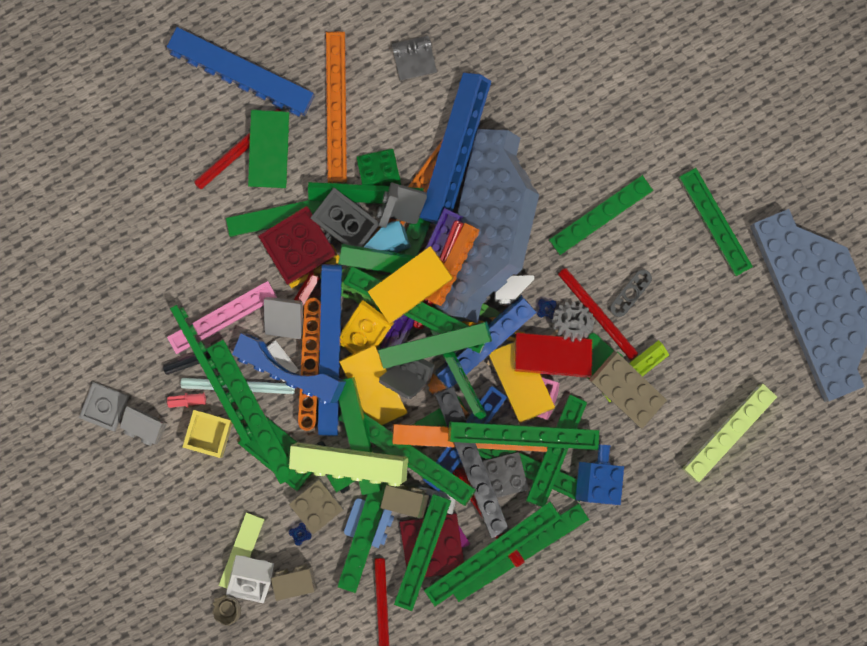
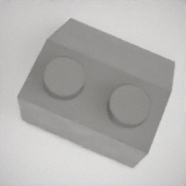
[120,406,168,446]

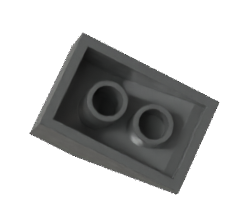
[310,188,379,247]

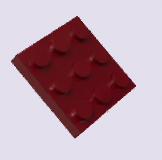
[258,206,337,286]
[400,513,464,577]

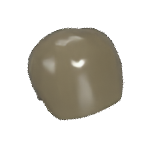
[213,595,242,626]

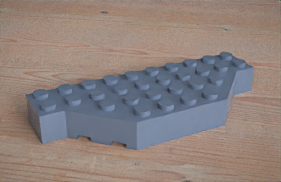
[435,129,539,323]
[750,209,867,402]

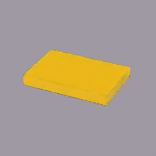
[340,300,394,354]

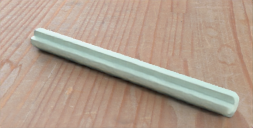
[181,378,295,394]

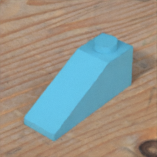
[357,221,411,268]

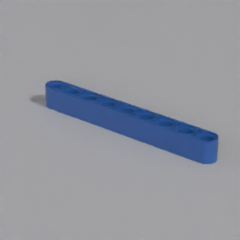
[318,264,342,436]

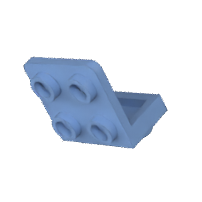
[344,498,394,548]

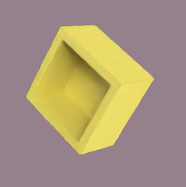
[183,410,232,458]

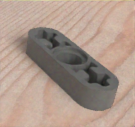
[610,270,652,317]

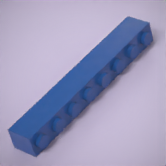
[167,27,315,117]
[419,73,492,224]

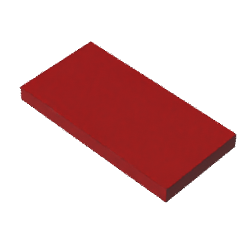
[514,333,592,378]

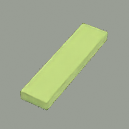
[219,513,265,589]

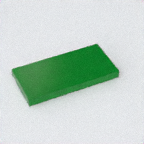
[248,110,289,188]
[238,418,313,492]

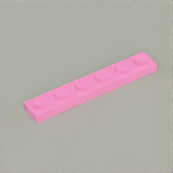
[167,281,277,354]

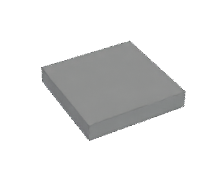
[264,297,303,339]
[79,382,129,432]

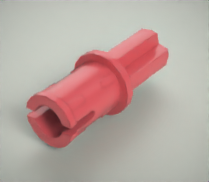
[167,392,206,408]

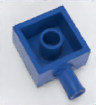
[575,444,624,505]

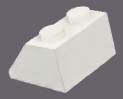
[494,275,534,306]
[226,555,274,603]

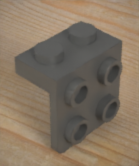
[377,183,427,228]
[379,359,435,399]

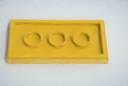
[368,246,454,324]
[488,342,555,424]
[339,344,407,425]

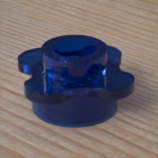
[537,299,557,319]
[289,523,312,546]

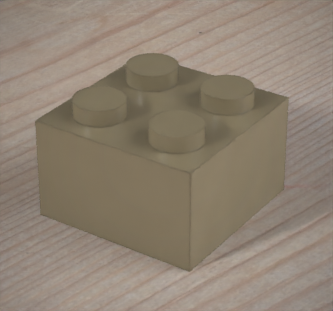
[289,479,344,534]
[381,484,431,518]
[271,564,317,601]

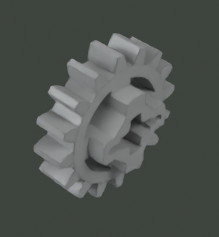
[552,301,595,342]

